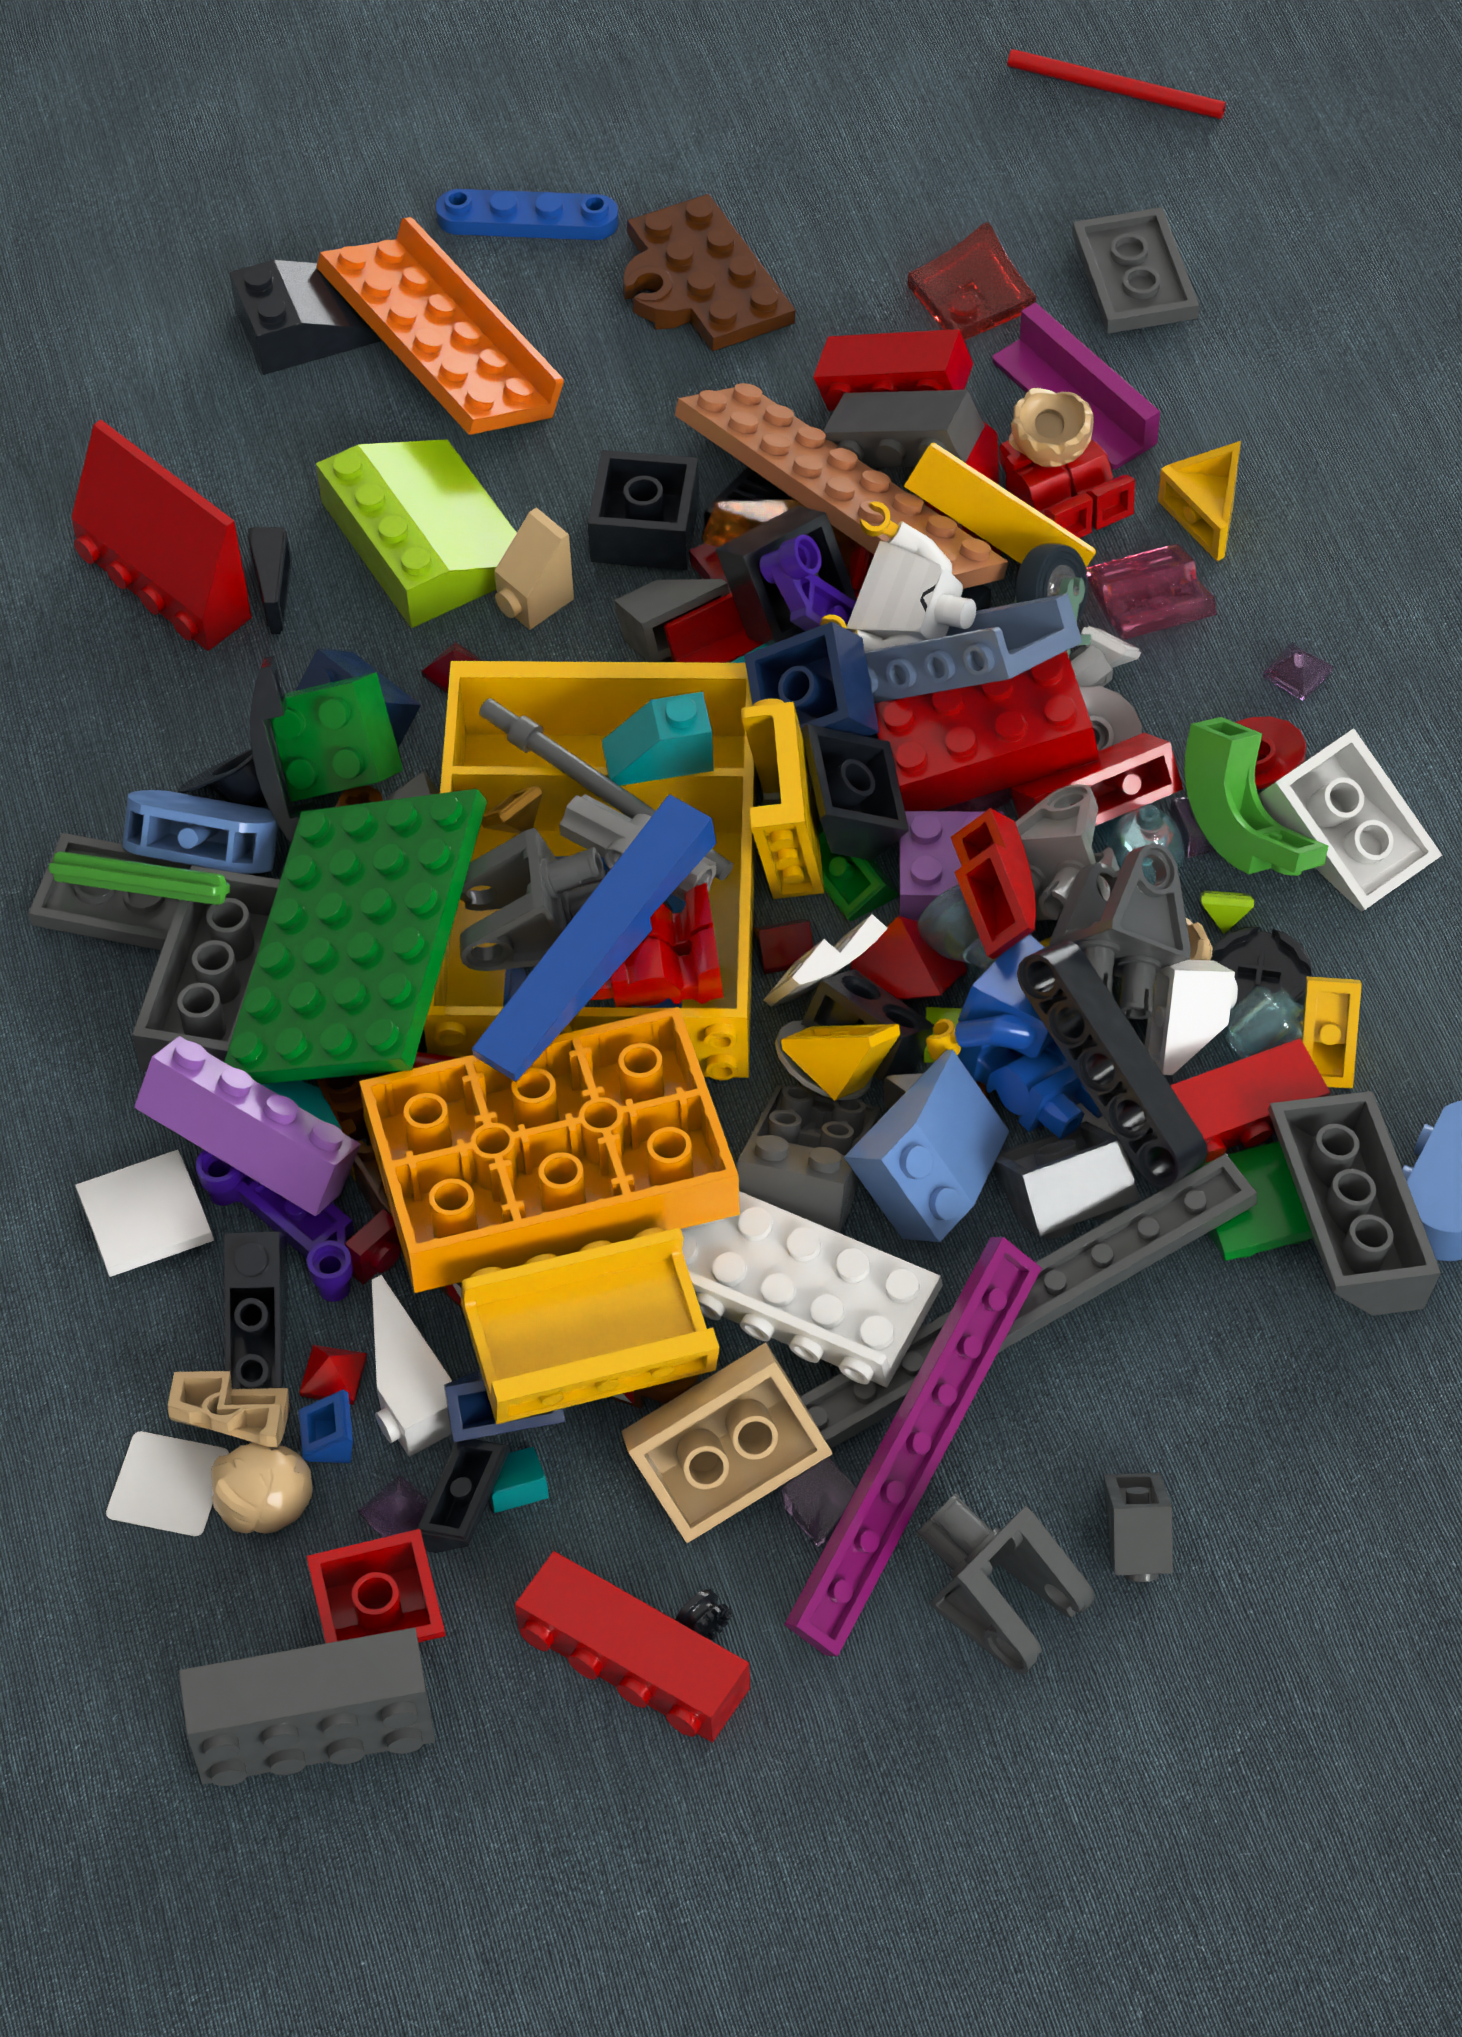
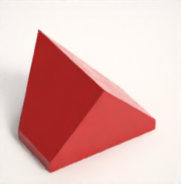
[850,916,967,1000]

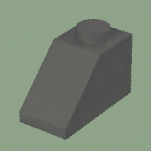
[614,579,730,662]
[1104,1473,1173,1582]

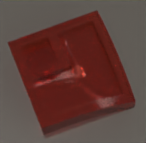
[908,222,1036,341]

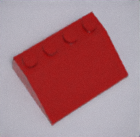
[71,419,252,651]

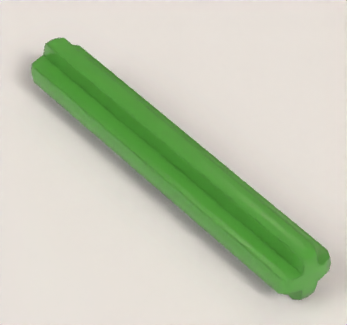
[48,851,230,905]

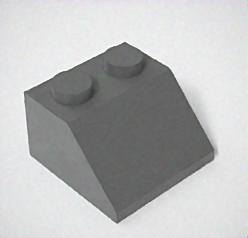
[992,1121,1140,1239]

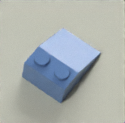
[844,1049,1009,1242]

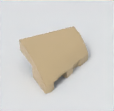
[168,1371,290,1447]

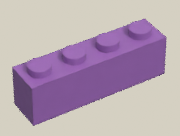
[134,1036,361,1216]

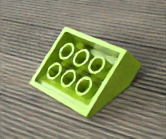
[316,439,517,628]

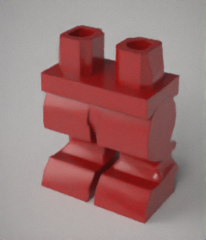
[999,440,1135,538]
[590,882,724,1008]

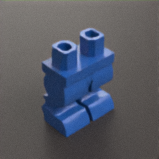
[958,1041,1103,1140]

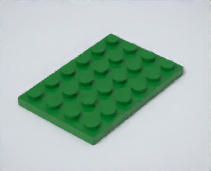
[224,789,487,1084]

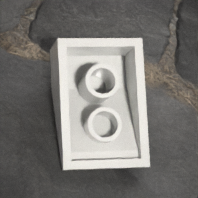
[1258,728,1442,912]

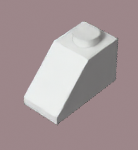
[1145,960,1238,1075]

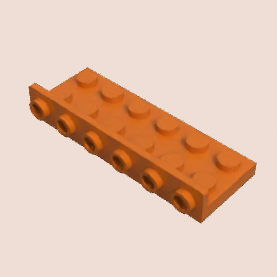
[316,217,564,435]

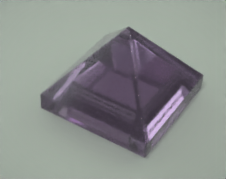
[1263,642,1333,701]
[358,1474,429,1537]

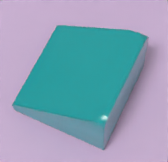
[490,1447,549,1513]

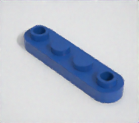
[436,189,619,240]

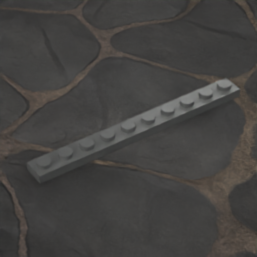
[800,1154,1257,1449]

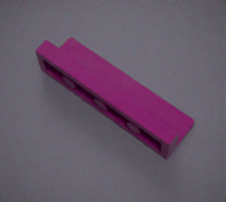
[993,302,1160,470]

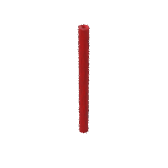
[1007,49,1226,119]

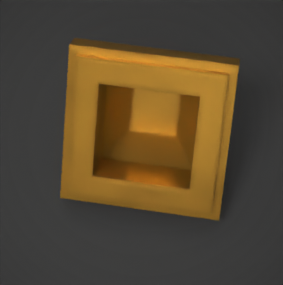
[481,786,542,834]

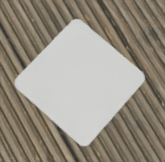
[106,1431,229,1536]

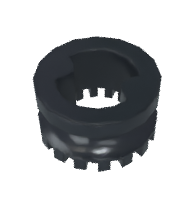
[675,1589,732,1640]

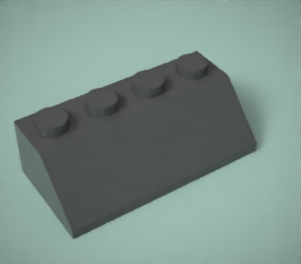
[1268,1091,1441,1316]

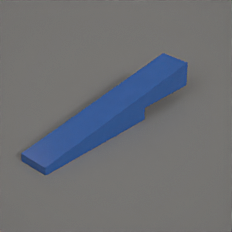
[472,794,716,1082]

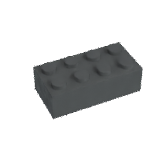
[132,866,280,1072]
[179,1627,435,1786]

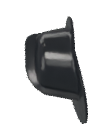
[178,748,267,808]

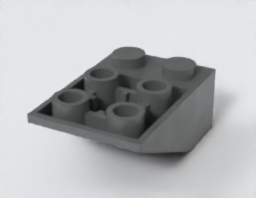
[737,1085,881,1233]

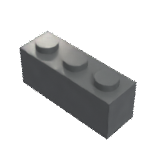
[823,390,985,467]

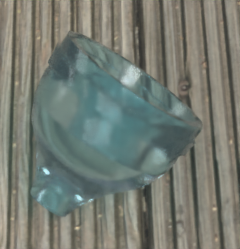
[1107,805,1184,885]
[917,884,999,970]

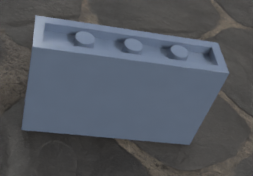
[865,593,1082,703]

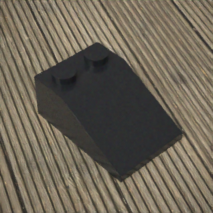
[229,260,383,375]

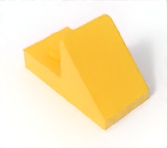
[1300,976,1362,1089]

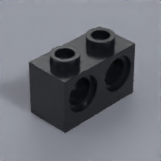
[801,969,934,1081]

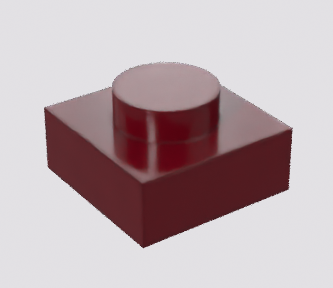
[345,1209,402,1285]

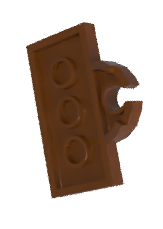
[623,193,796,352]

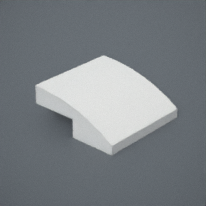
[764,914,887,1007]
[75,1150,214,1277]

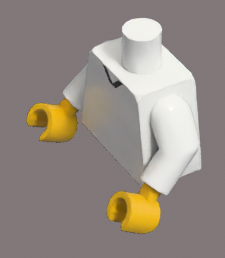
[820,501,976,652]

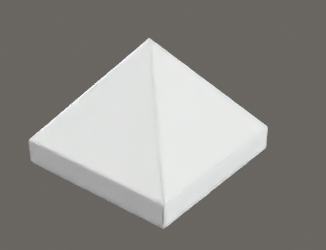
[1081,626,1141,668]

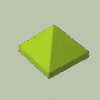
[1200,890,1254,934]

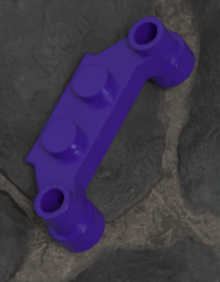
[760,534,856,631]
[196,1150,355,1302]

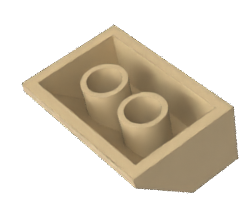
[621,1342,833,1543]

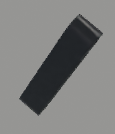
[1017,940,1207,1187]

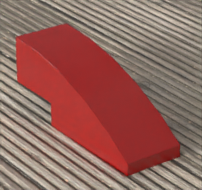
[950,808,1036,960]

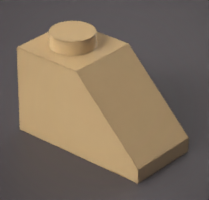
[495,507,574,630]

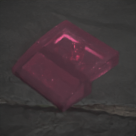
[1086,544,1217,640]

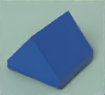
[298,1389,353,1463]

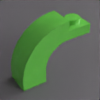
[1184,717,1329,876]

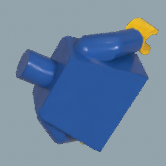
[925,934,1054,1061]

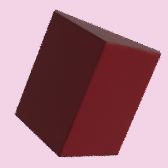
[753,919,813,974]

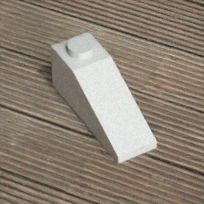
[372,1275,452,1457]

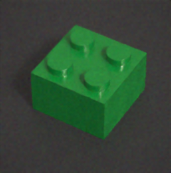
[270,672,403,802]

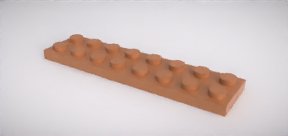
[675,383,1008,589]

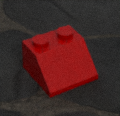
[306,1529,446,1643]

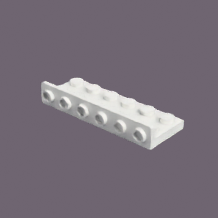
[681,1191,943,1388]

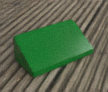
[818,823,899,921]

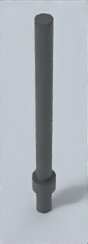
[479,698,733,881]

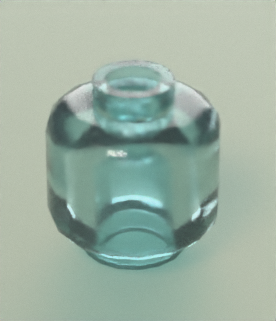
[1224,986,1304,1059]

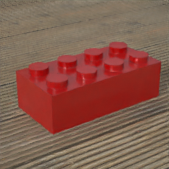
[874,650,1100,811]

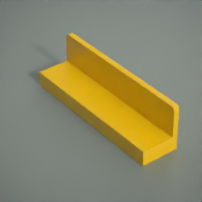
[904,443,1096,587]

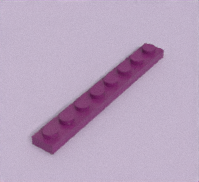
[784,1237,1042,1657]

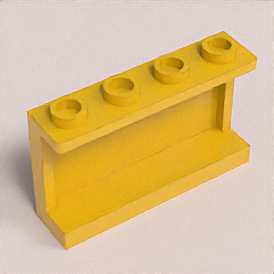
[741,699,824,899]
[461,1227,720,1425]

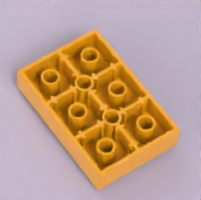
[359,1007,740,1293]

